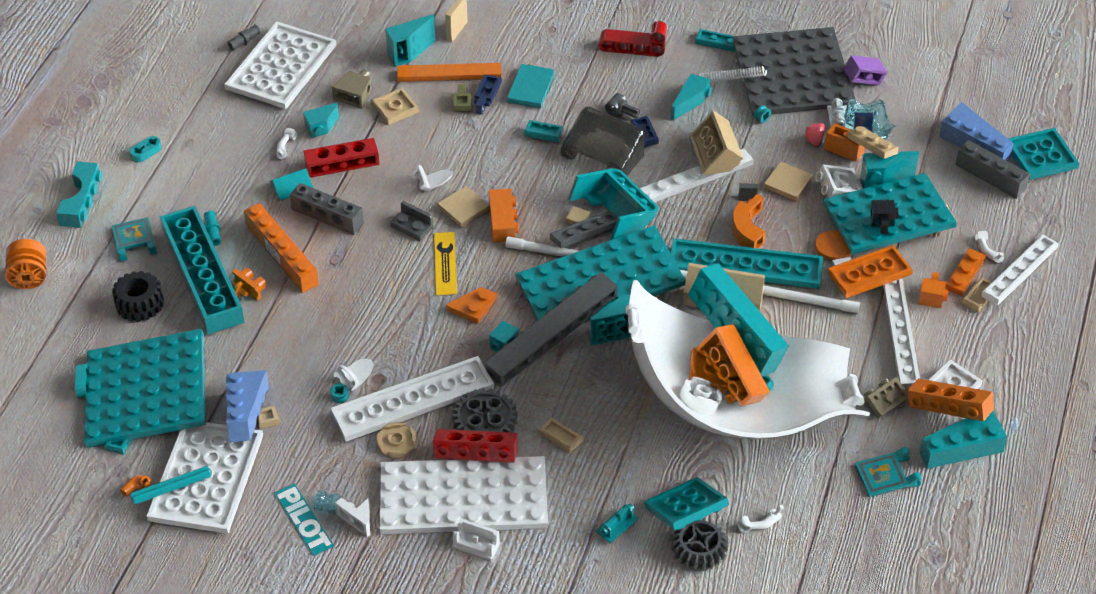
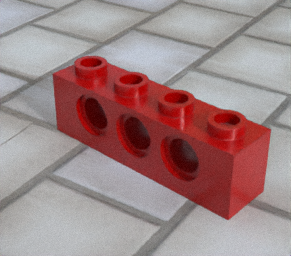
[303,138,380,178]
[433,429,518,463]

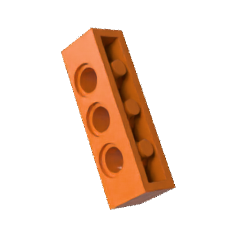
[907,378,994,421]

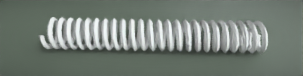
[699,66,767,82]

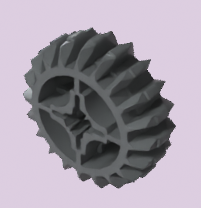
[671,517,728,571]

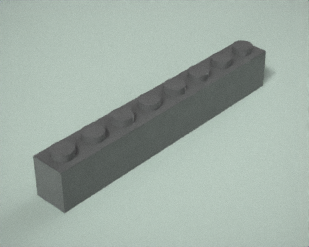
[485,272,617,387]

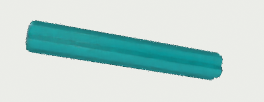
[130,466,211,504]

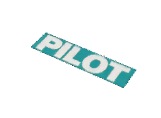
[275,483,334,556]

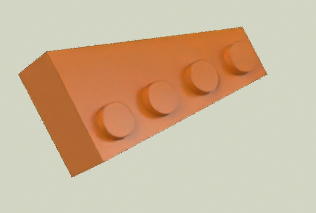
[696,324,770,406]

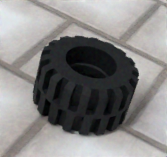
[112,271,164,322]

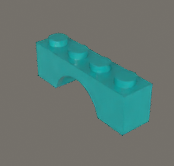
[56,161,102,228]

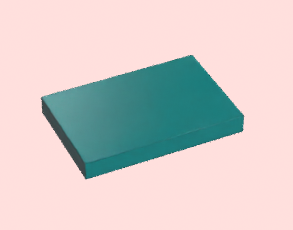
[507,64,555,108]

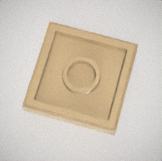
[445,0,468,42]
[372,88,419,125]
[764,162,813,201]
[438,186,490,227]

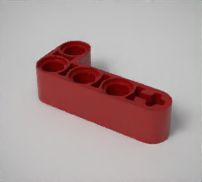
[598,21,667,57]

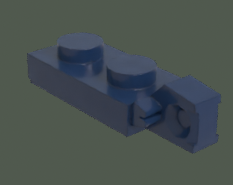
[474,74,502,114]

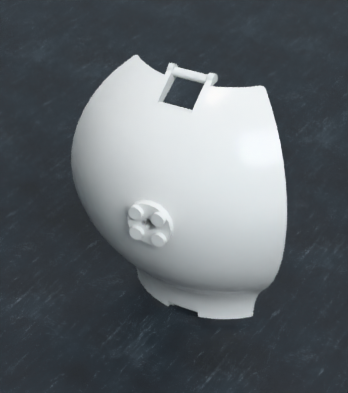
[625,280,870,439]

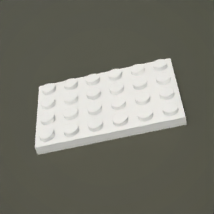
[224,21,336,109]
[147,422,263,534]

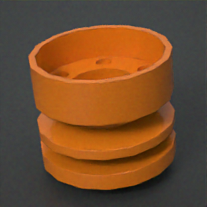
[5,239,46,289]

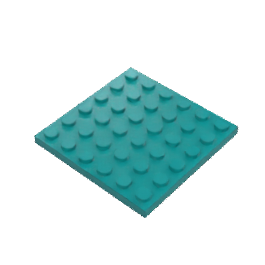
[84,328,206,448]

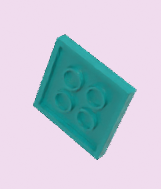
[1008,128,1080,180]
[644,477,729,530]

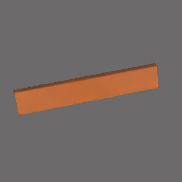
[397,63,501,82]

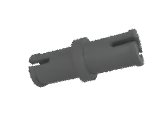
[227,24,261,51]

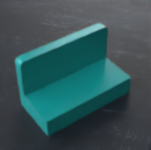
[269,168,313,200]

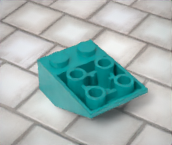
[385,14,435,67]
[590,294,631,346]

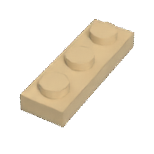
[847,126,898,159]

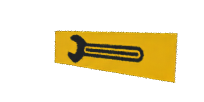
[434,232,457,295]

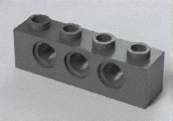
[290,183,364,235]

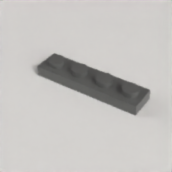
[550,211,618,249]

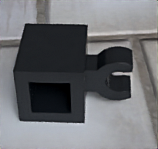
[870,200,899,234]

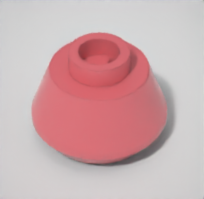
[804,123,825,147]

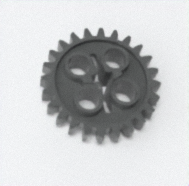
[452,388,518,433]

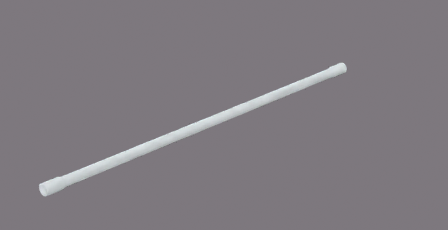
[505,236,860,314]

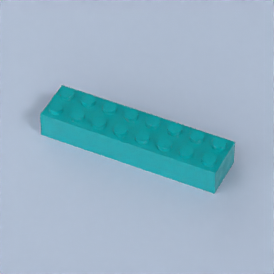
[159,206,245,334]

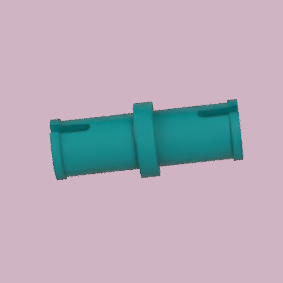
[204,210,222,246]

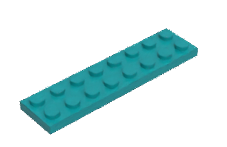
[671,238,823,289]

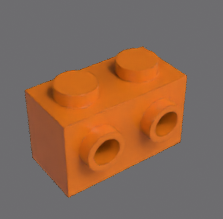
[824,123,865,162]

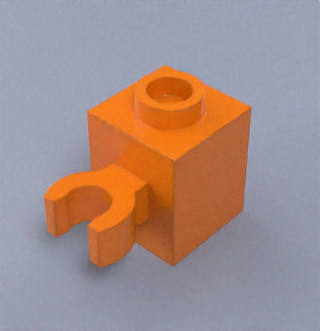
[918,272,949,308]

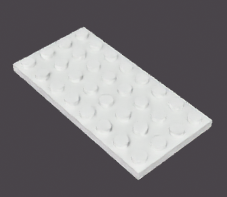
[380,456,548,534]

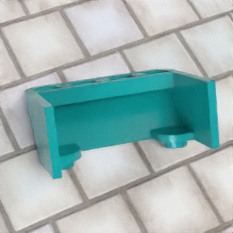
[568,168,659,240]

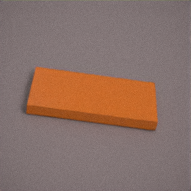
[827,245,913,298]

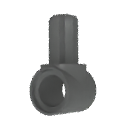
[605,93,640,118]

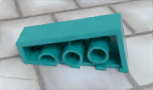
[920,410,1007,469]

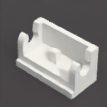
[452,518,500,561]

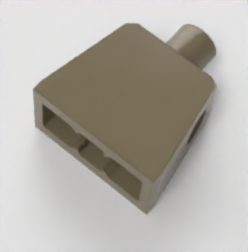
[332,70,372,109]

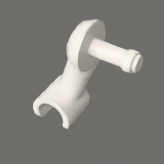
[276,128,297,160]
[975,230,1004,263]
[737,505,784,533]

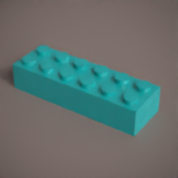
[688,263,789,376]

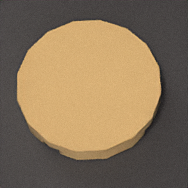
[376,422,417,458]

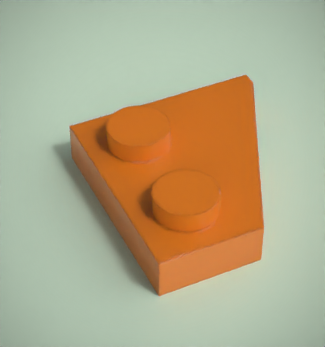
[446,287,498,324]

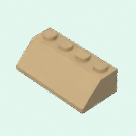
[690,110,743,175]
[683,263,765,311]

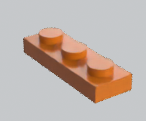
[945,248,986,296]

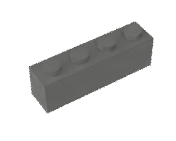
[955,140,1030,199]

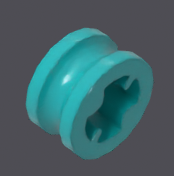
[754,105,771,123]
[330,383,349,403]

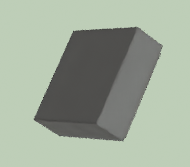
[738,183,758,201]

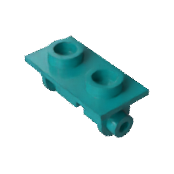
[595,504,639,544]

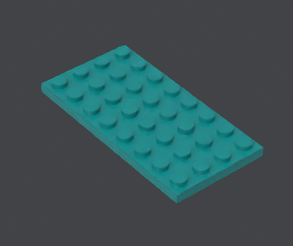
[515,225,686,320]

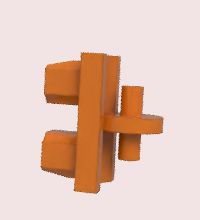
[232,267,266,301]

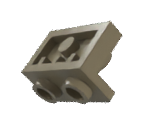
[864,377,908,418]

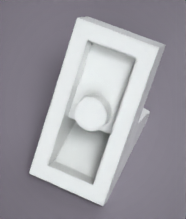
[336,498,370,537]

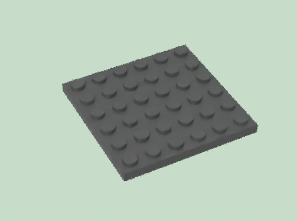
[732,27,856,116]

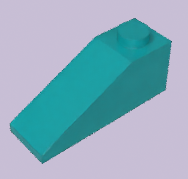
[671,74,712,120]

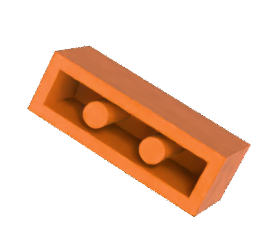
[489,188,519,243]

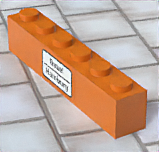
[243,203,319,293]

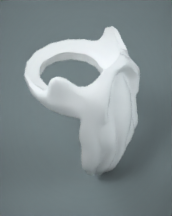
[415,165,453,192]
[333,359,373,391]

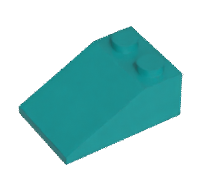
[860,151,919,189]

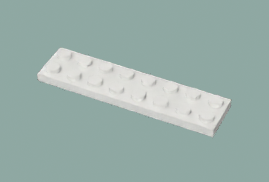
[331,356,494,442]

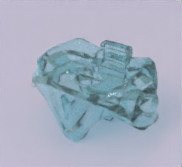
[844,98,896,139]

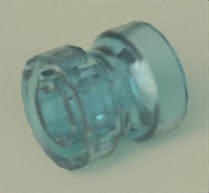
[314,489,341,514]

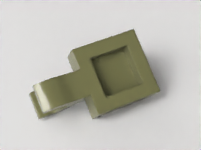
[453,84,471,111]

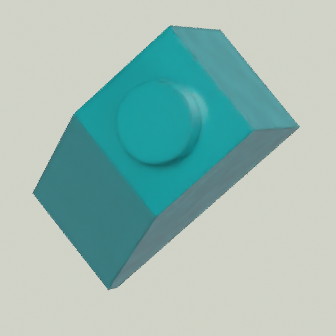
[303,102,339,138]

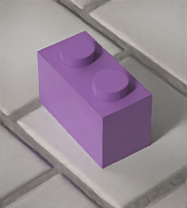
[843,55,887,85]

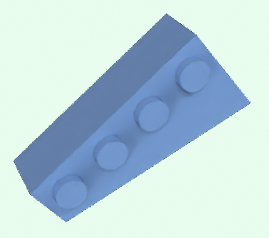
[939,102,1013,161]
[226,370,269,443]

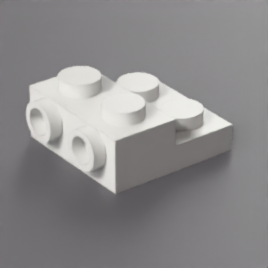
[816,164,863,198]

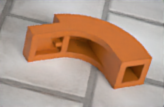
[732,194,766,249]

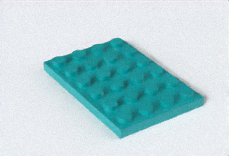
[823,173,957,255]

